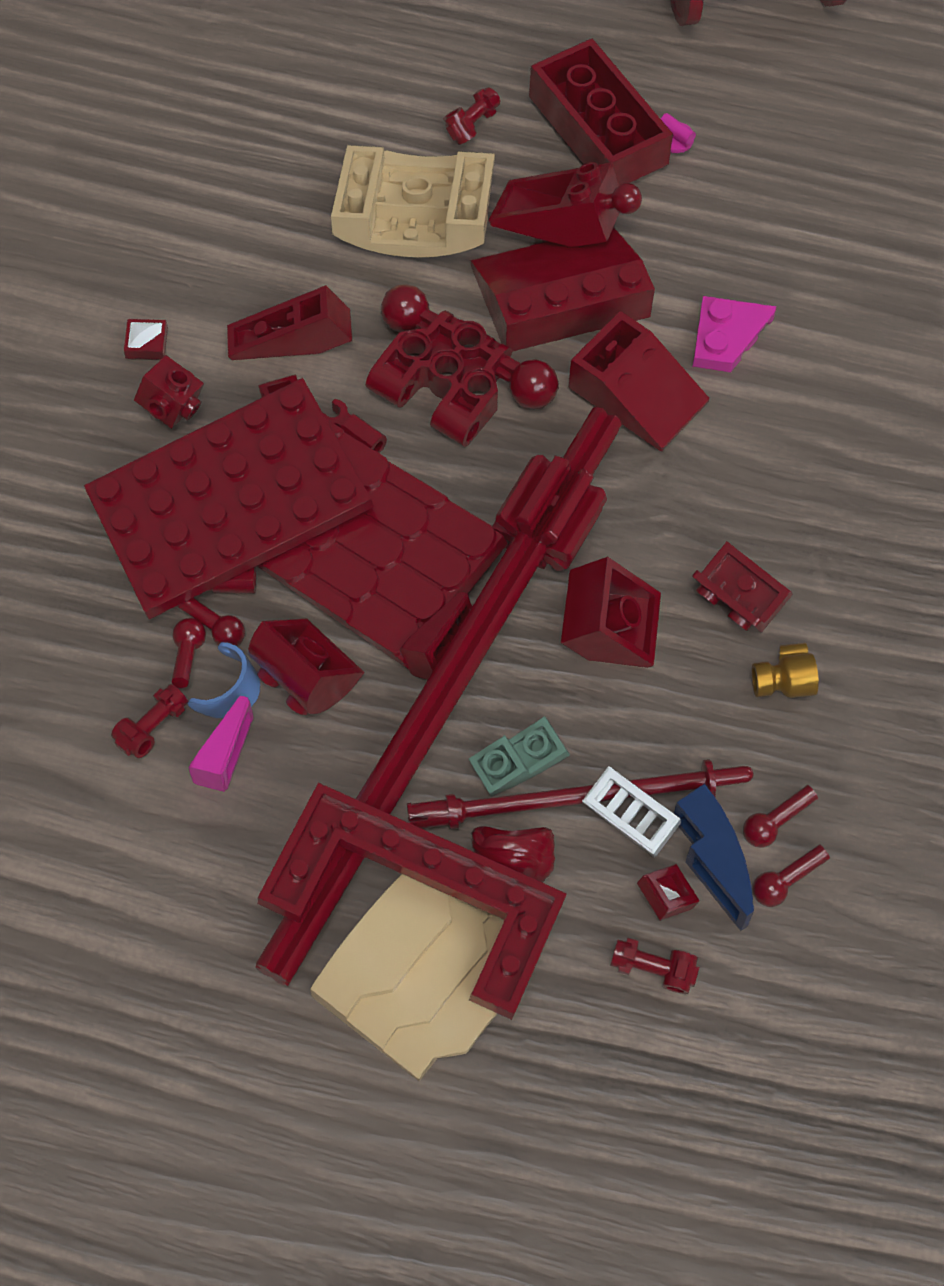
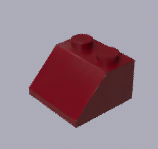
[561,556,661,668]

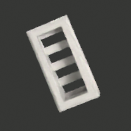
[582,766,681,858]

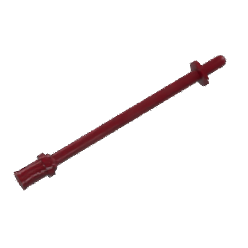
[407,759,754,829]

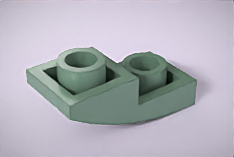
[469,716,570,796]

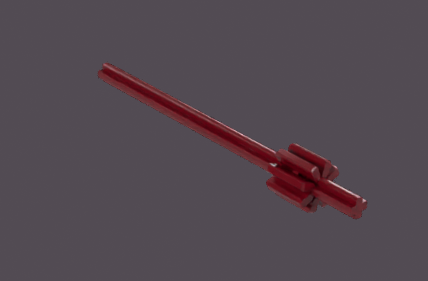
[255,407,622,986]

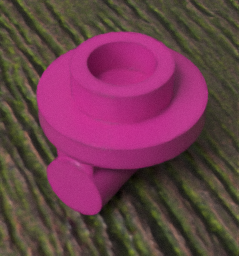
[661,113,696,153]

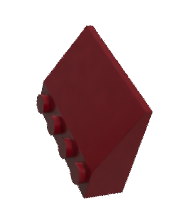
[470,227,655,352]

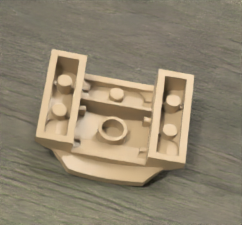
[331,145,495,257]
[310,874,505,1081]

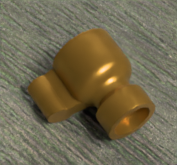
[751,643,819,698]

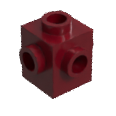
[134,355,204,429]

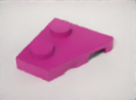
[692,296,776,372]

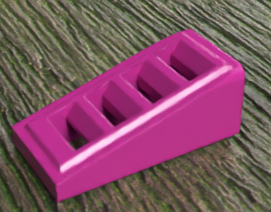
[189,696,254,792]

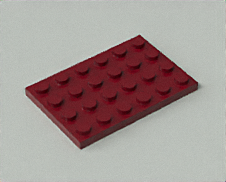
[84,378,374,620]

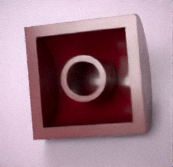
[248,618,365,715]

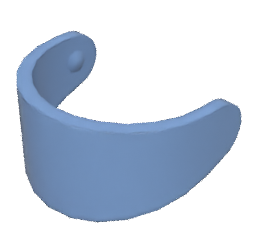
[188,642,260,718]

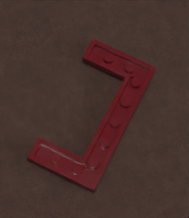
[257,782,567,1020]

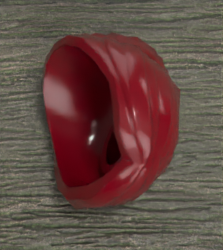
[471,826,555,883]

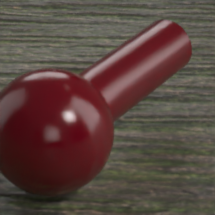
[177,598,245,646]
[171,618,206,688]
[743,785,818,848]
[752,844,830,907]

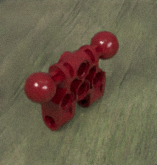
[365,284,559,447]

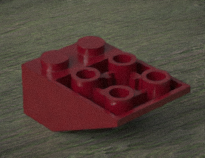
[568,311,710,451]

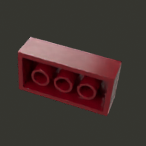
[529,38,673,185]

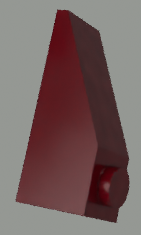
[227,285,352,360]

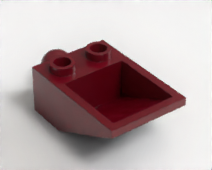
[488,162,642,247]

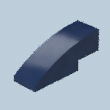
[674,784,754,931]

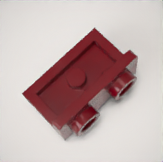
[692,541,793,633]

